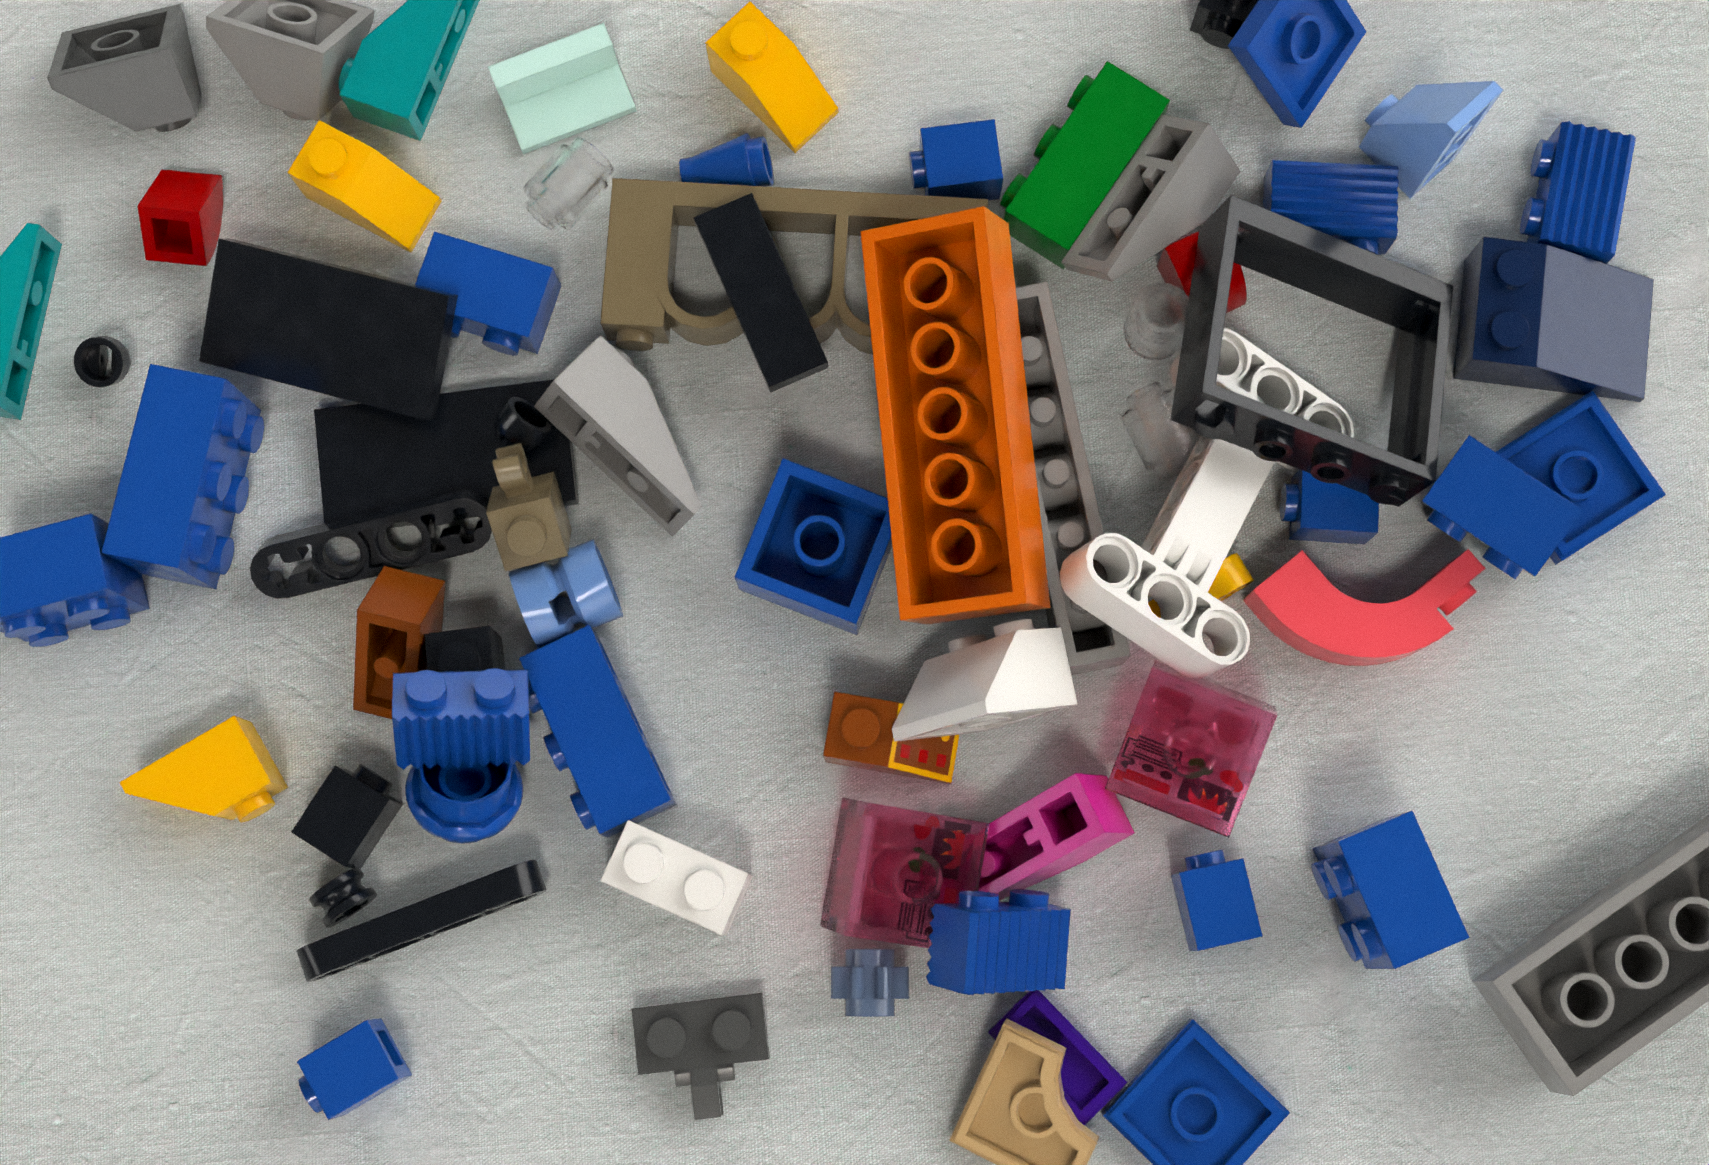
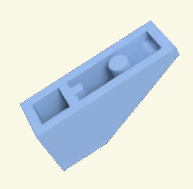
[1359,81,1503,199]

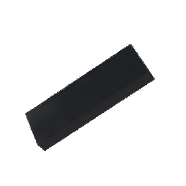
[693,193,829,393]

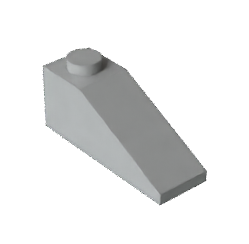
[1061,115,1241,282]
[534,335,702,537]

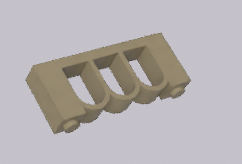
[600,178,988,355]

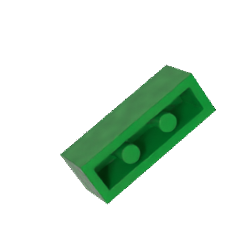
[1000,61,1170,270]

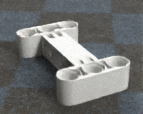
[1060,328,1354,678]

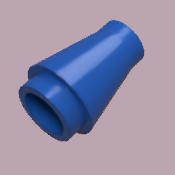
[679,133,774,187]

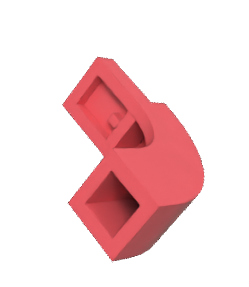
[1243,549,1486,666]

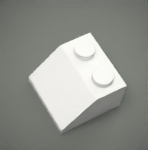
[892,619,1078,742]

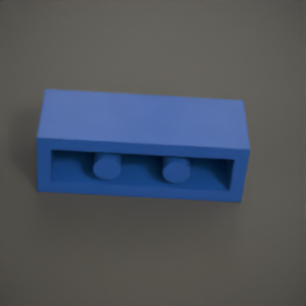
[519,625,677,838]

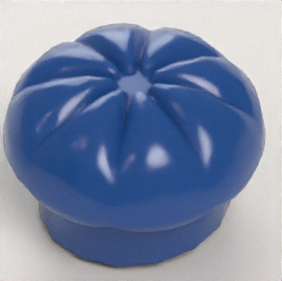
[405,761,524,844]

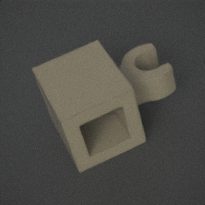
[486,443,572,572]

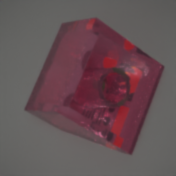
[1105,660,1277,838]
[820,797,990,948]

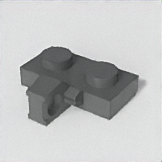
[631,993,770,1120]

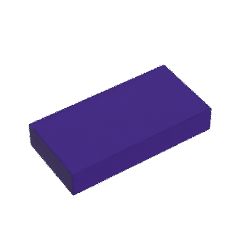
[987,990,1128,1125]

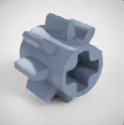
[831,949,909,1017]

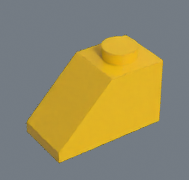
[705,1,839,153]
[287,120,442,253]
[119,715,288,823]

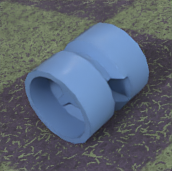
[509,539,623,648]

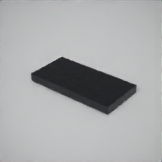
[199,238,458,420]
[314,379,579,528]

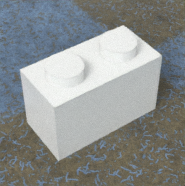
[600,820,753,936]

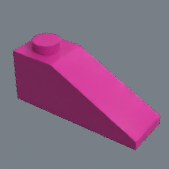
[921,773,1135,904]

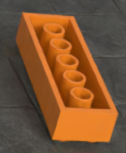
[860,206,1051,624]

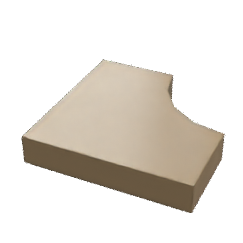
[949,1018,1099,1165]

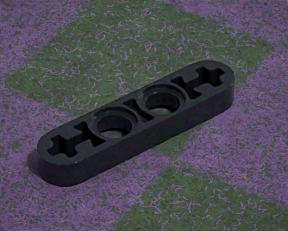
[250,489,492,599]
[296,860,547,982]

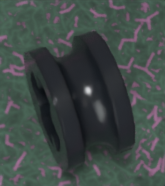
[309,867,377,927]

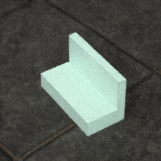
[488,23,637,154]

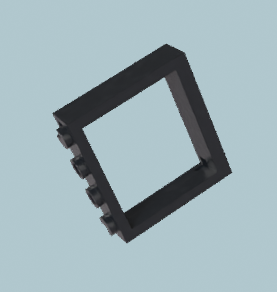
[1170,195,1453,507]

